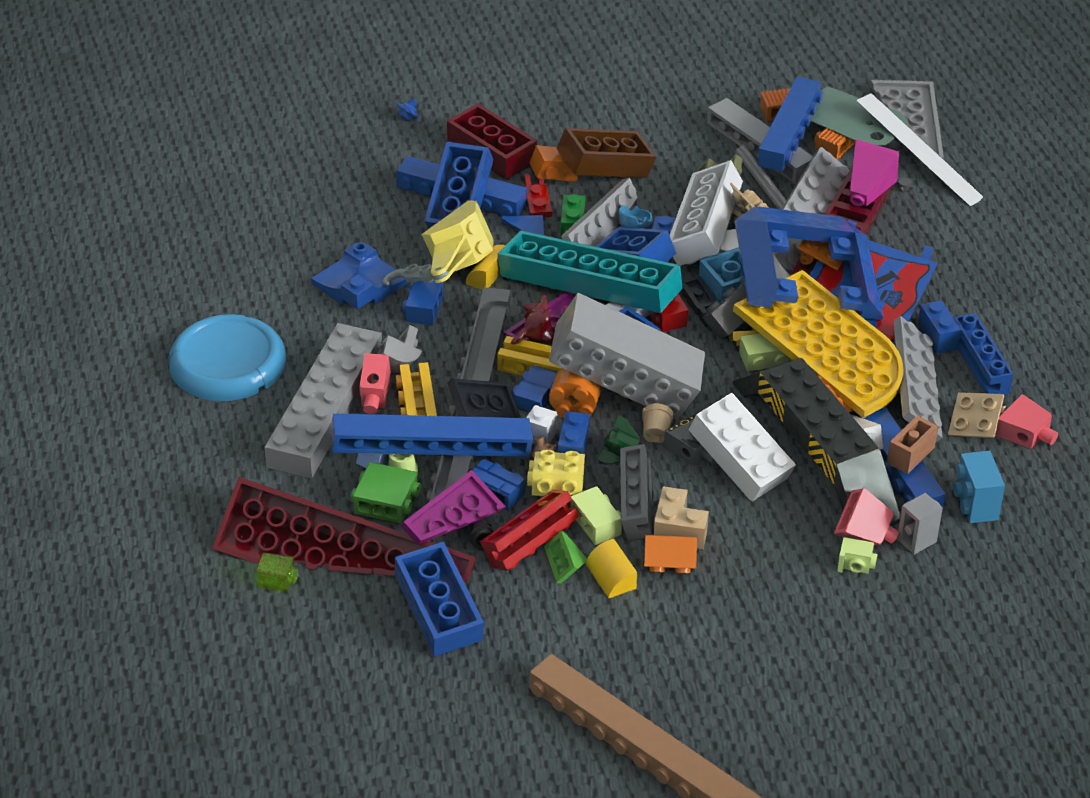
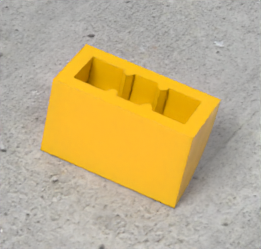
[466,245,506,290]
[586,538,637,598]

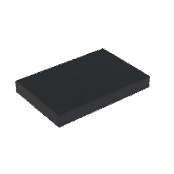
[447,378,521,418]

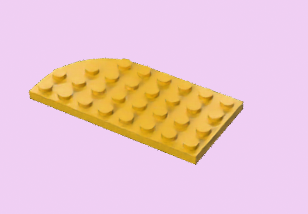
[733,270,904,418]

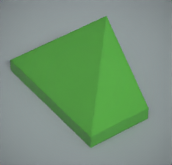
[544,531,587,584]

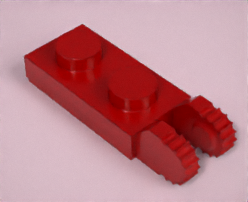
[524,174,552,218]

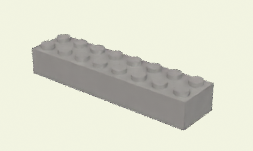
[265,323,382,478]

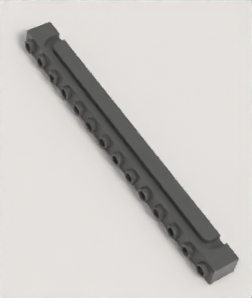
[427,287,511,536]

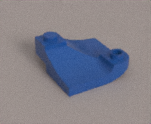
[311,242,408,309]

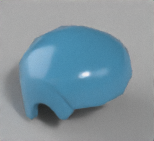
[619,205,653,229]

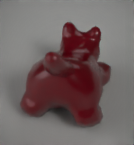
[511,294,554,345]

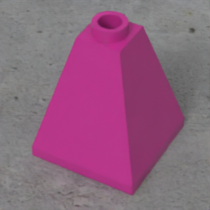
[850,139,899,206]

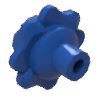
[396,98,419,120]

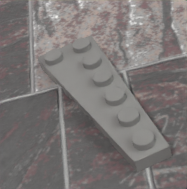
[561,178,637,247]

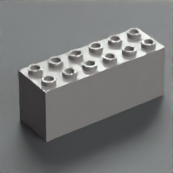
[549,293,705,420]

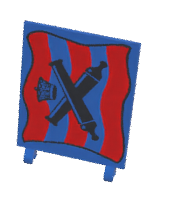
[809,220,938,347]

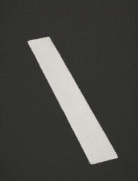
[857,94,983,206]

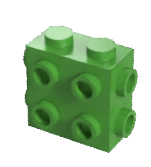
[350,462,421,524]

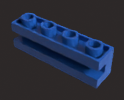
[954,313,1013,395]

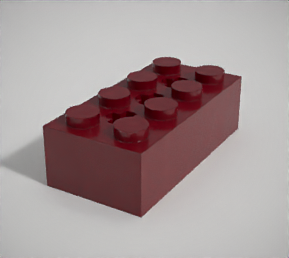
[447,103,537,179]

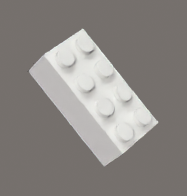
[689,393,796,502]

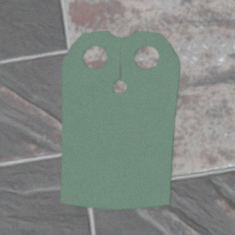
[811,86,908,145]

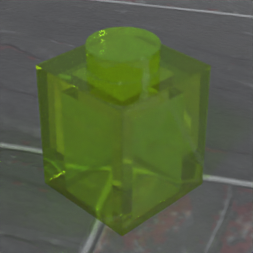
[256,553,298,593]

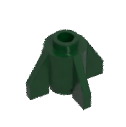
[597,415,641,464]

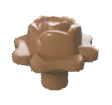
[529,436,557,458]

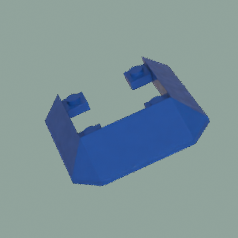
[735,206,884,320]

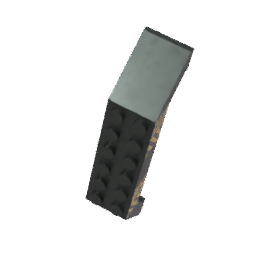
[733,358,901,526]

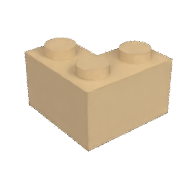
[654,486,709,549]

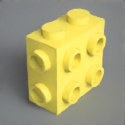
[527,450,585,496]

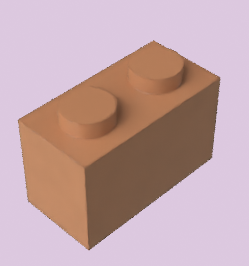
[887,415,938,474]

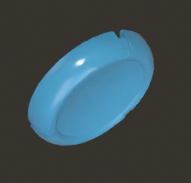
[168,314,287,401]

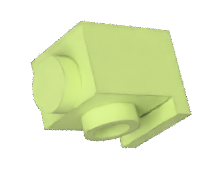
[837,537,877,574]

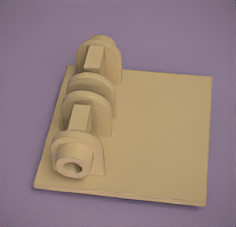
[730,182,769,214]
[948,393,1007,438]

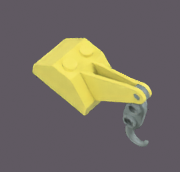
[382,201,494,286]

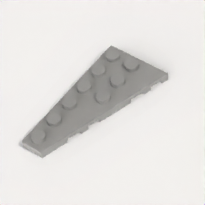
[870,80,944,164]

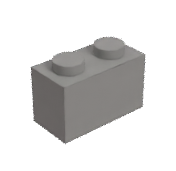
[897,493,943,554]

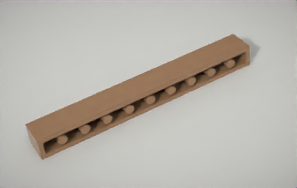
[530,654,762,798]

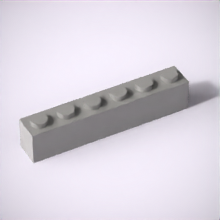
[707,98,813,184]

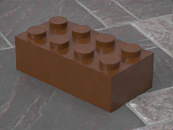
[557,128,657,178]

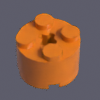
[549,368,602,418]

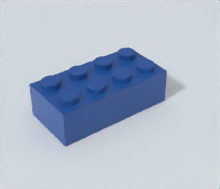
[425,142,493,229]
[395,542,484,657]

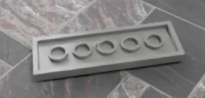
[893,316,942,442]

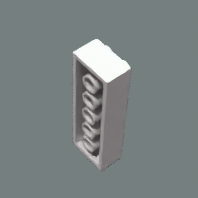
[670,160,743,266]

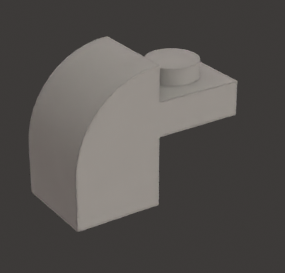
[376,325,422,373]

